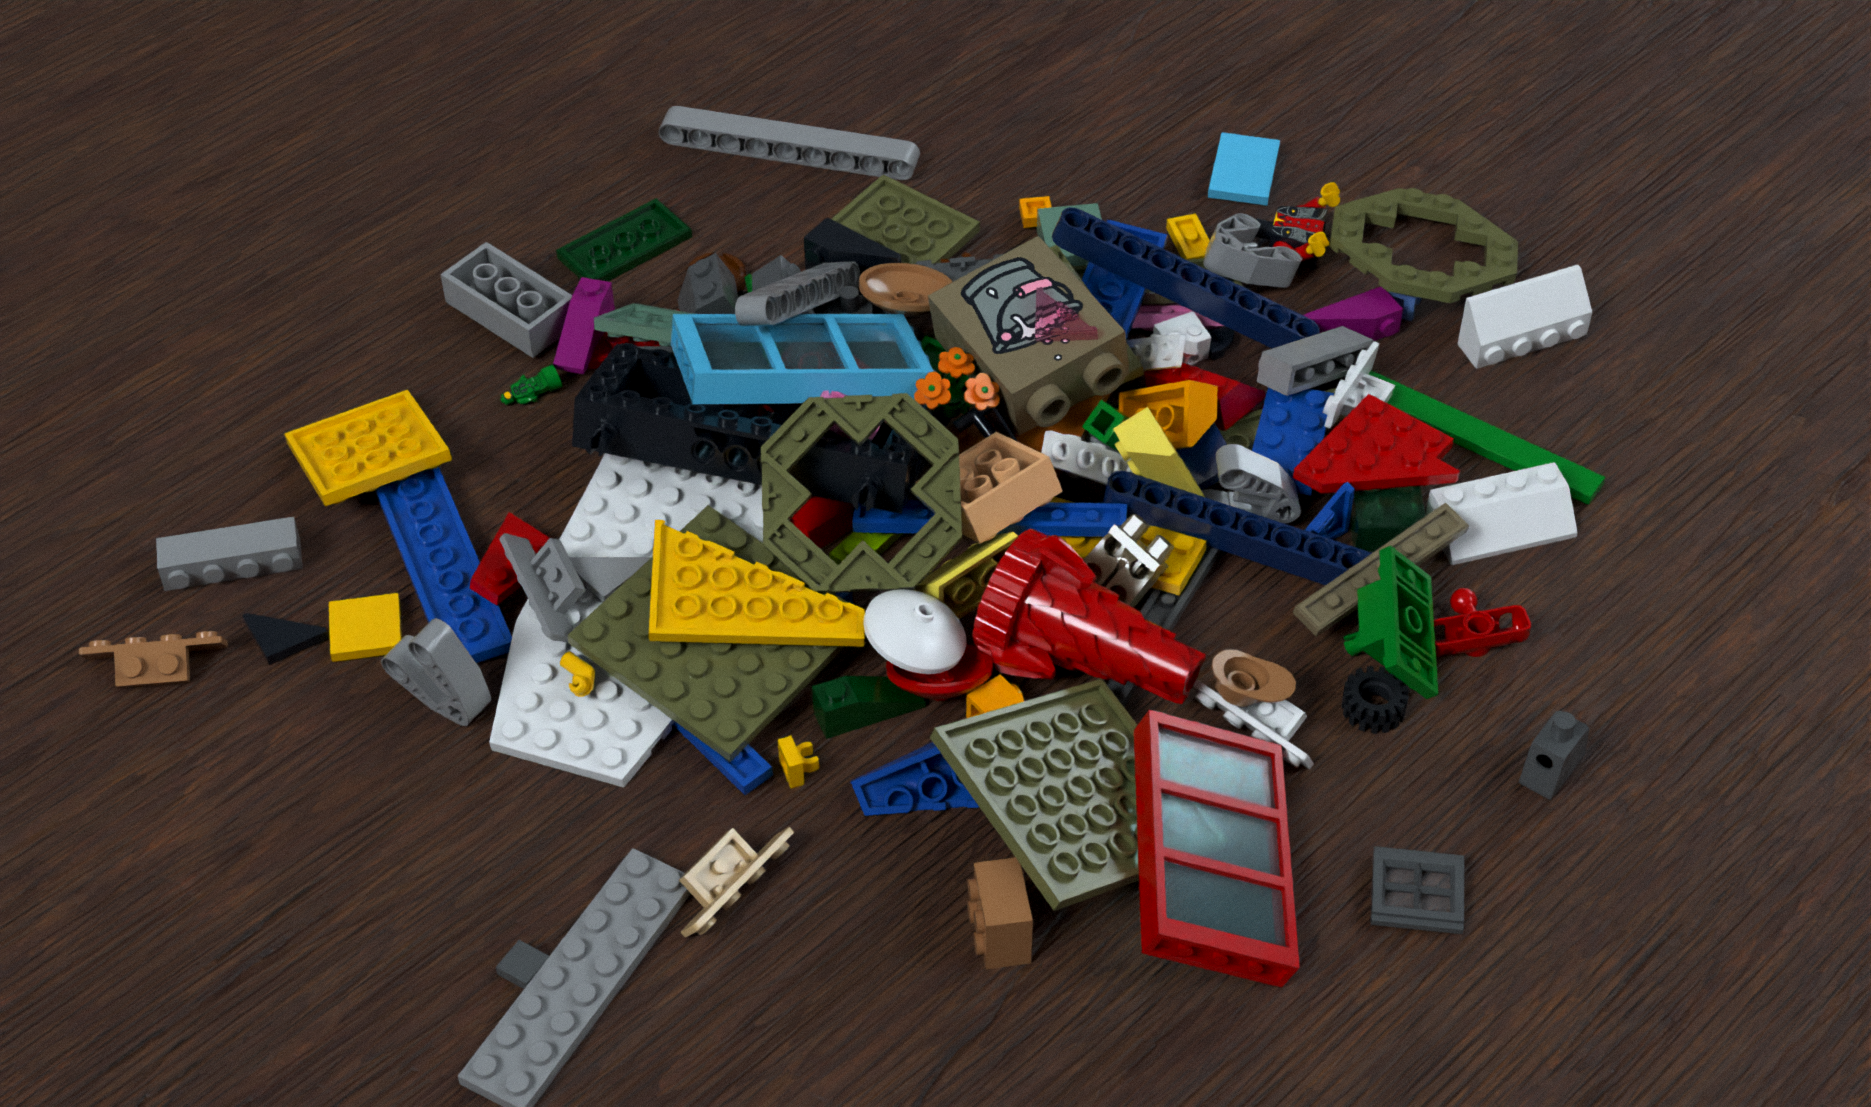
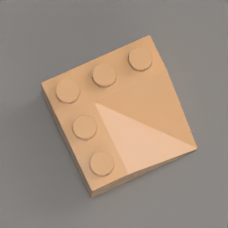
[915,432,1062,543]

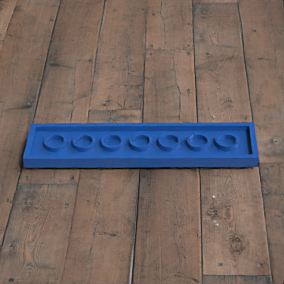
[374,467,512,663]

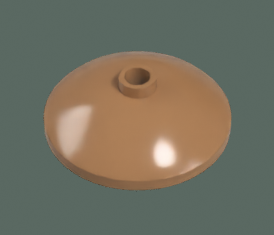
[859,263,952,317]

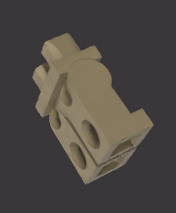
[1083,514,1174,608]

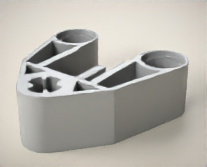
[1203,213,1302,288]
[1201,444,1301,524]
[381,618,491,726]

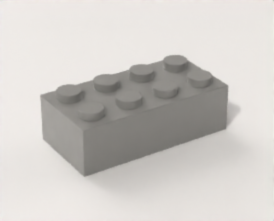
[440,242,572,358]

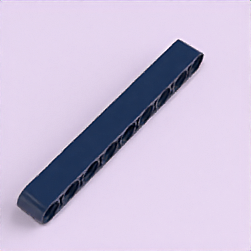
[1052,207,1320,348]
[1103,470,1372,585]

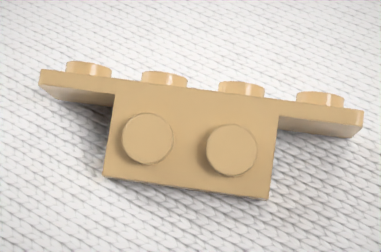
[679,827,794,938]

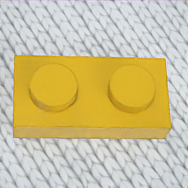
[1166,213,1210,259]

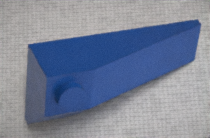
[851,742,979,816]

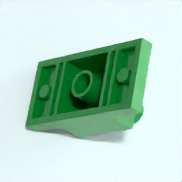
[1343,545,1439,699]

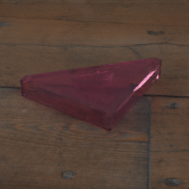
[1035,287,1098,342]

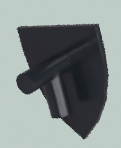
[952,377,1018,442]

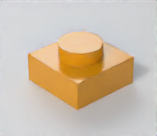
[1019,196,1052,228]

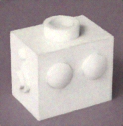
[1153,311,1212,366]

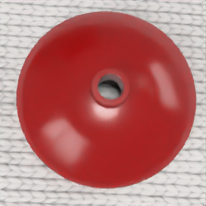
[886,644,993,701]

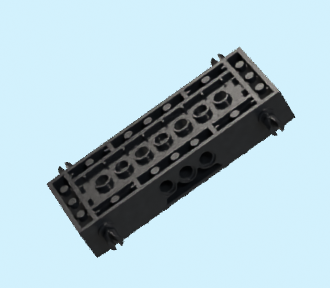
[572,343,936,514]

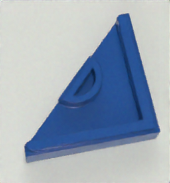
[1305,482,1355,540]

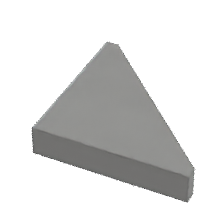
[569,557,650,602]

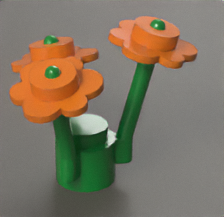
[914,347,1000,418]

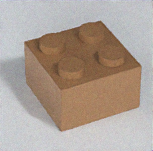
[967,857,1033,970]

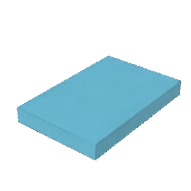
[1208,132,1280,206]

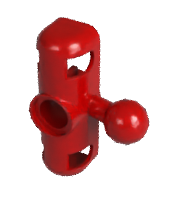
[1434,588,1531,658]

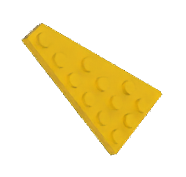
[649,519,865,647]

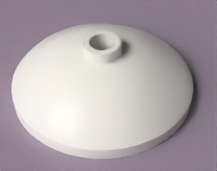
[863,589,967,674]

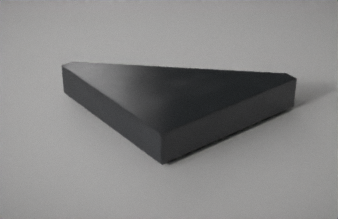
[242,613,329,665]

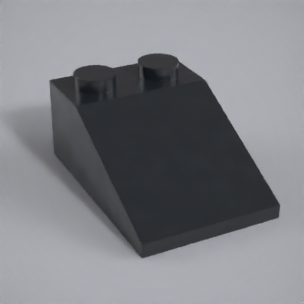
[804,217,902,295]

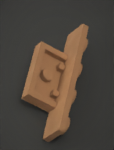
[79,631,228,688]

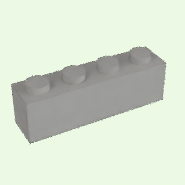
[1257,326,1373,396]
[156,517,303,591]

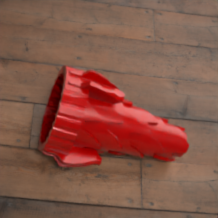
[972,529,1206,704]

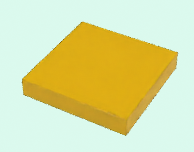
[329,593,402,662]

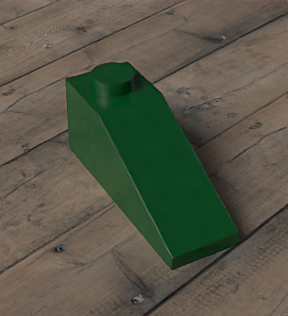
[812,676,926,739]

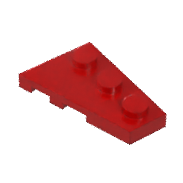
[470,512,550,606]

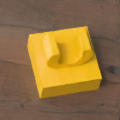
[778,736,819,789]

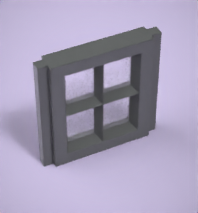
[1370,846,1464,934]

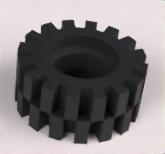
[1341,666,1409,734]

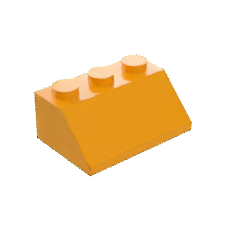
[1119,380,1218,450]

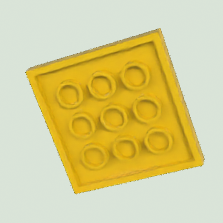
[284,389,452,506]

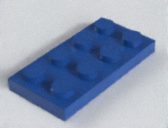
[1252,387,1334,496]

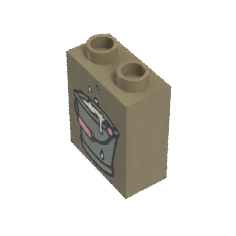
[928,236,1129,436]

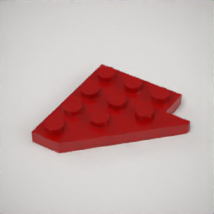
[1293,394,1460,493]

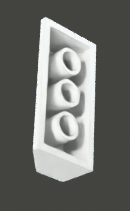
[1458,265,1592,369]
[1425,462,1578,566]

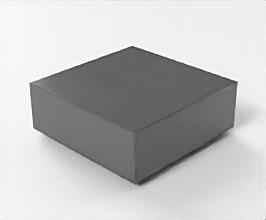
[496,940,550,989]

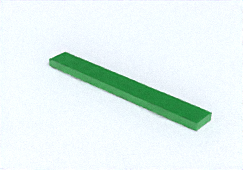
[1369,370,1605,505]

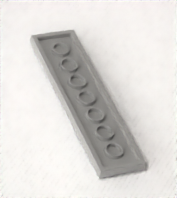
[458,848,691,1107]

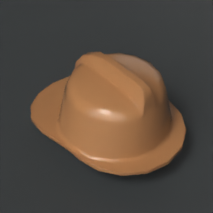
[1211,650,1296,707]

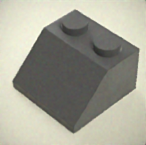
[678,253,739,314]

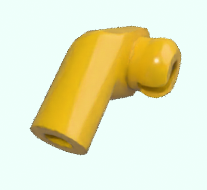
[560,651,595,697]

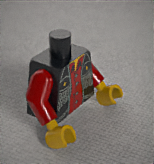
[1255,182,1340,270]

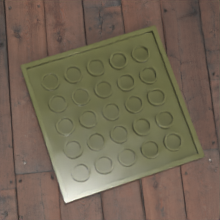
[567,505,848,762]
[930,678,1227,911]

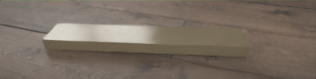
[1293,503,1469,637]

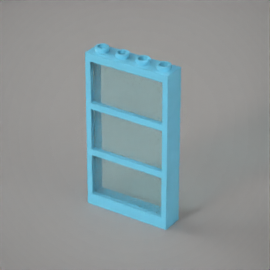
[671,314,937,404]

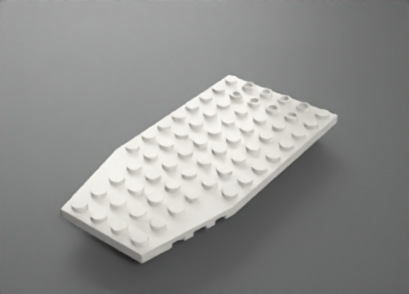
[489,453,763,788]

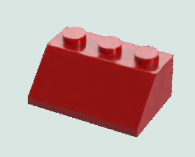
[1144,362,1266,431]

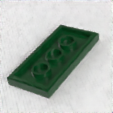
[556,198,692,282]

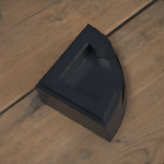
[1207,327,1234,361]

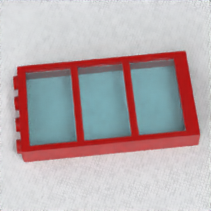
[1134,710,1300,988]

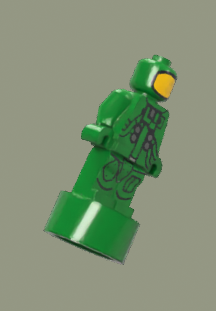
[500,364,563,405]

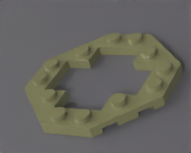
[1329,188,1518,303]
[761,393,962,593]

